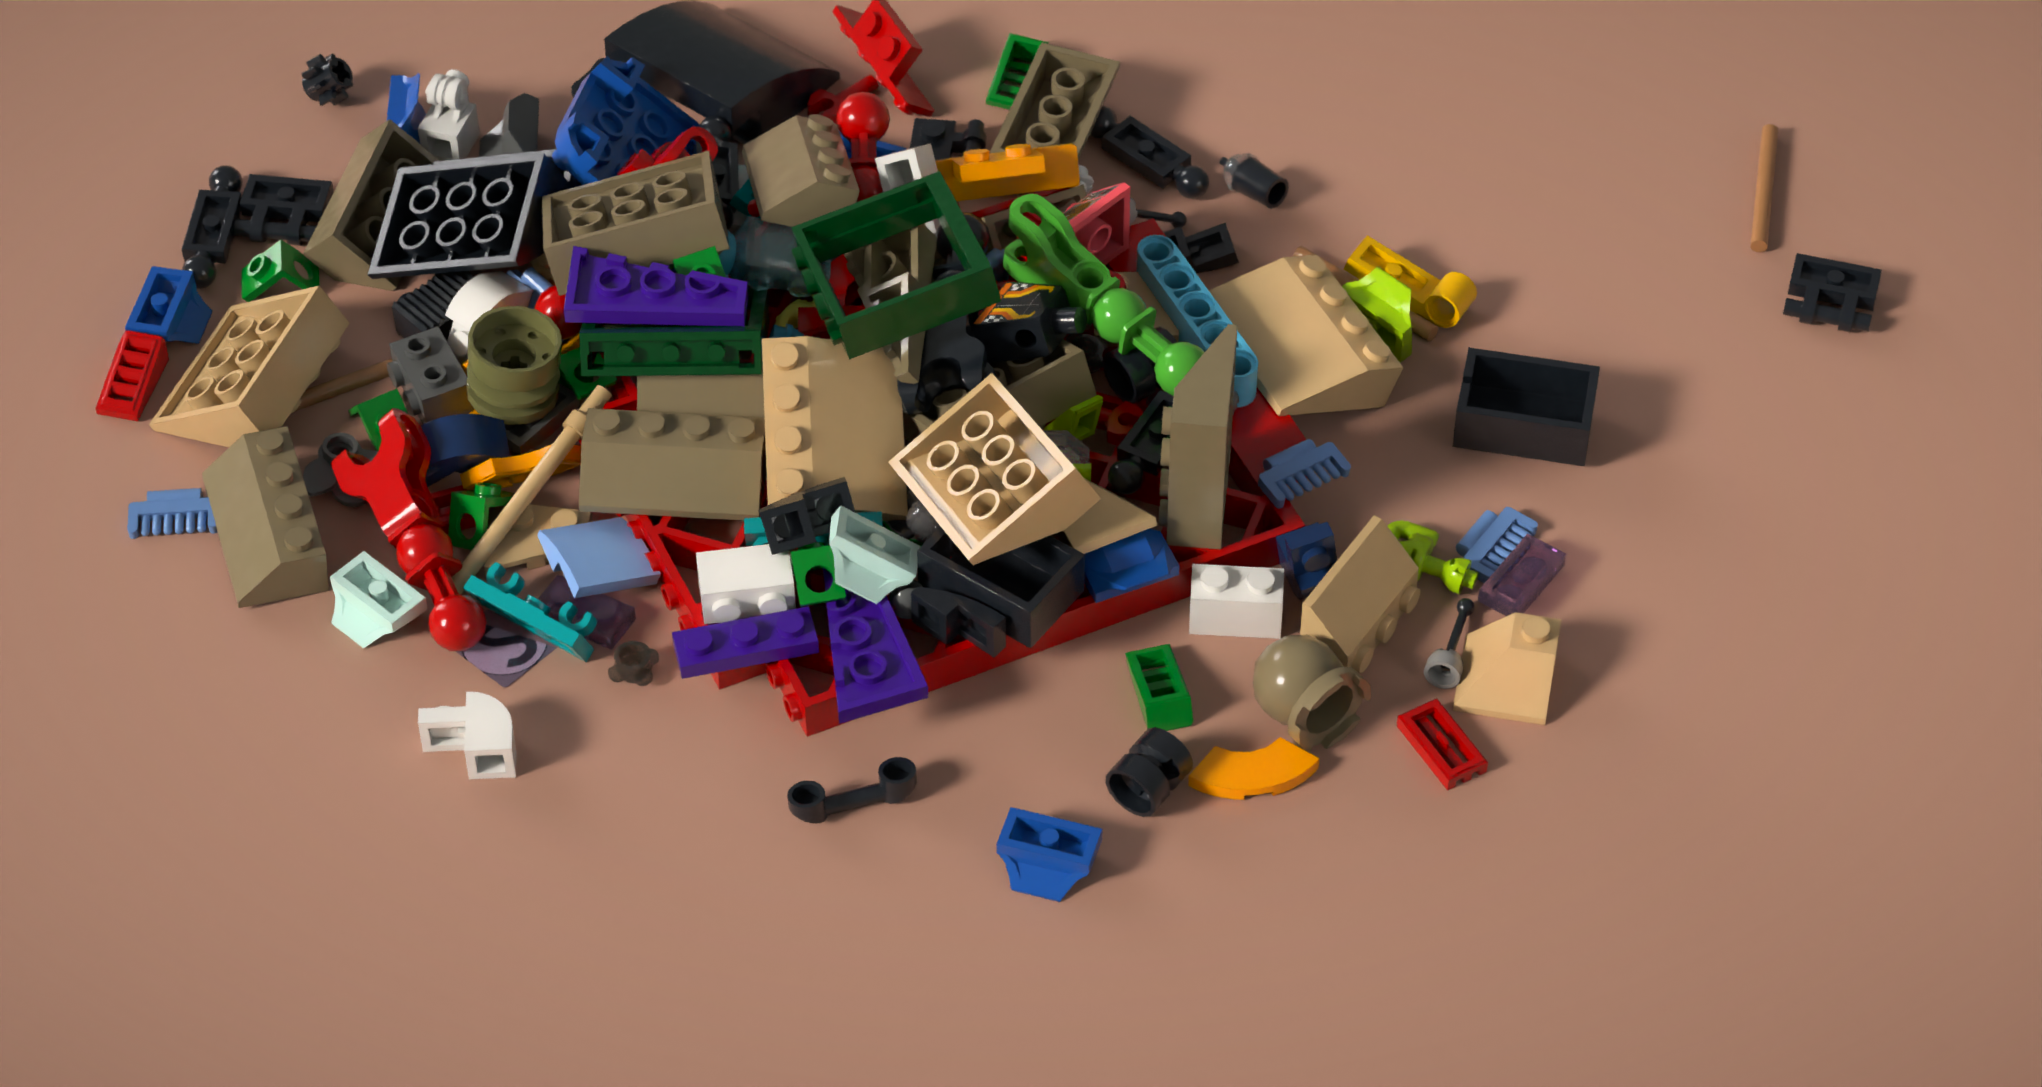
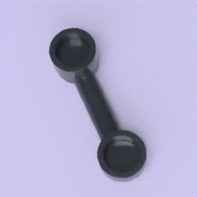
[787,757,917,824]

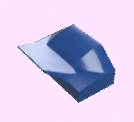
[386,73,426,144]
[125,266,212,344]
[1085,529,1179,603]
[997,807,1102,902]

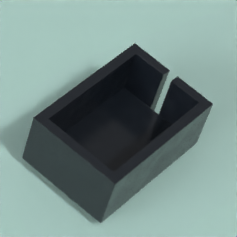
[1453,347,1600,467]
[917,526,1085,648]

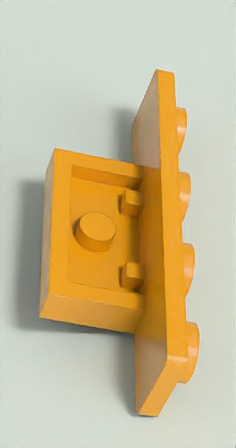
[935,143,1080,202]

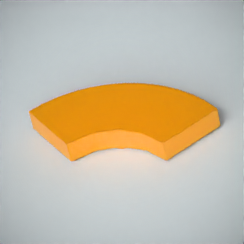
[460,444,581,490]
[1188,737,1320,800]

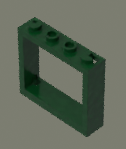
[791,171,1001,360]
[579,285,769,376]

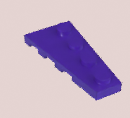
[564,246,748,327]
[823,568,928,724]

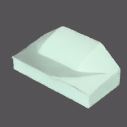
[829,505,920,604]
[330,551,428,648]

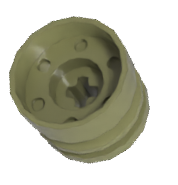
[466,306,562,425]

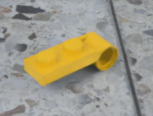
[1343,235,1477,328]

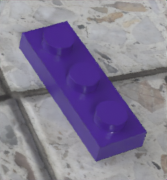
[672,606,819,679]

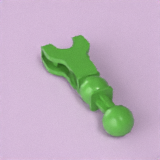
[1003,194,1204,396]

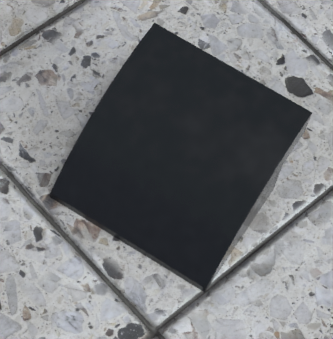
[604,1,840,140]
[368,149,583,279]

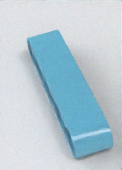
[1136,235,1258,407]

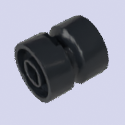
[1103,326,1177,404]
[1105,727,1193,817]

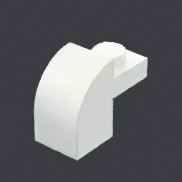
[445,271,533,364]
[418,692,517,780]

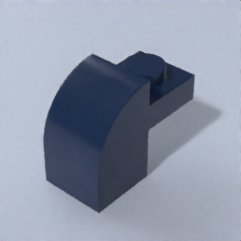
[421,414,510,487]
[1276,521,1337,600]

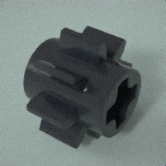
[301,53,353,106]

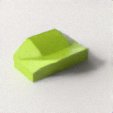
[1342,267,1412,363]

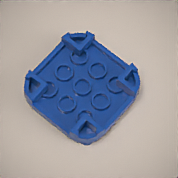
[552,56,700,185]

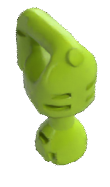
[1388,520,1479,594]

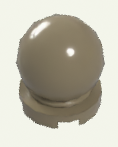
[1253,635,1371,752]

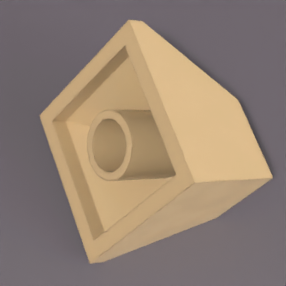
[1050,478,1157,554]
[1453,612,1562,725]

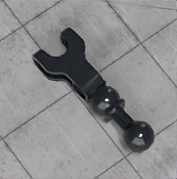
[897,212,997,415]

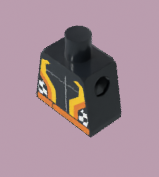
[971,282,1087,363]

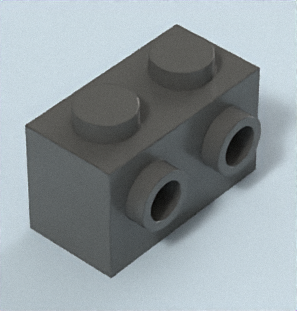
[387,326,474,424]

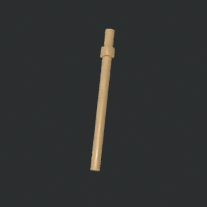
[451,385,612,594]

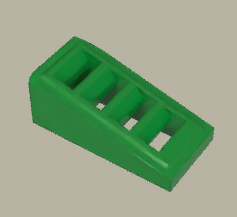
[986,33,1048,110]
[1125,644,1193,731]

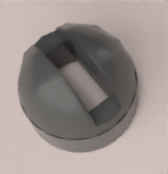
[889,579,923,619]

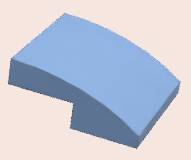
[537,517,661,598]

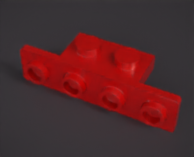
[832,0,935,118]

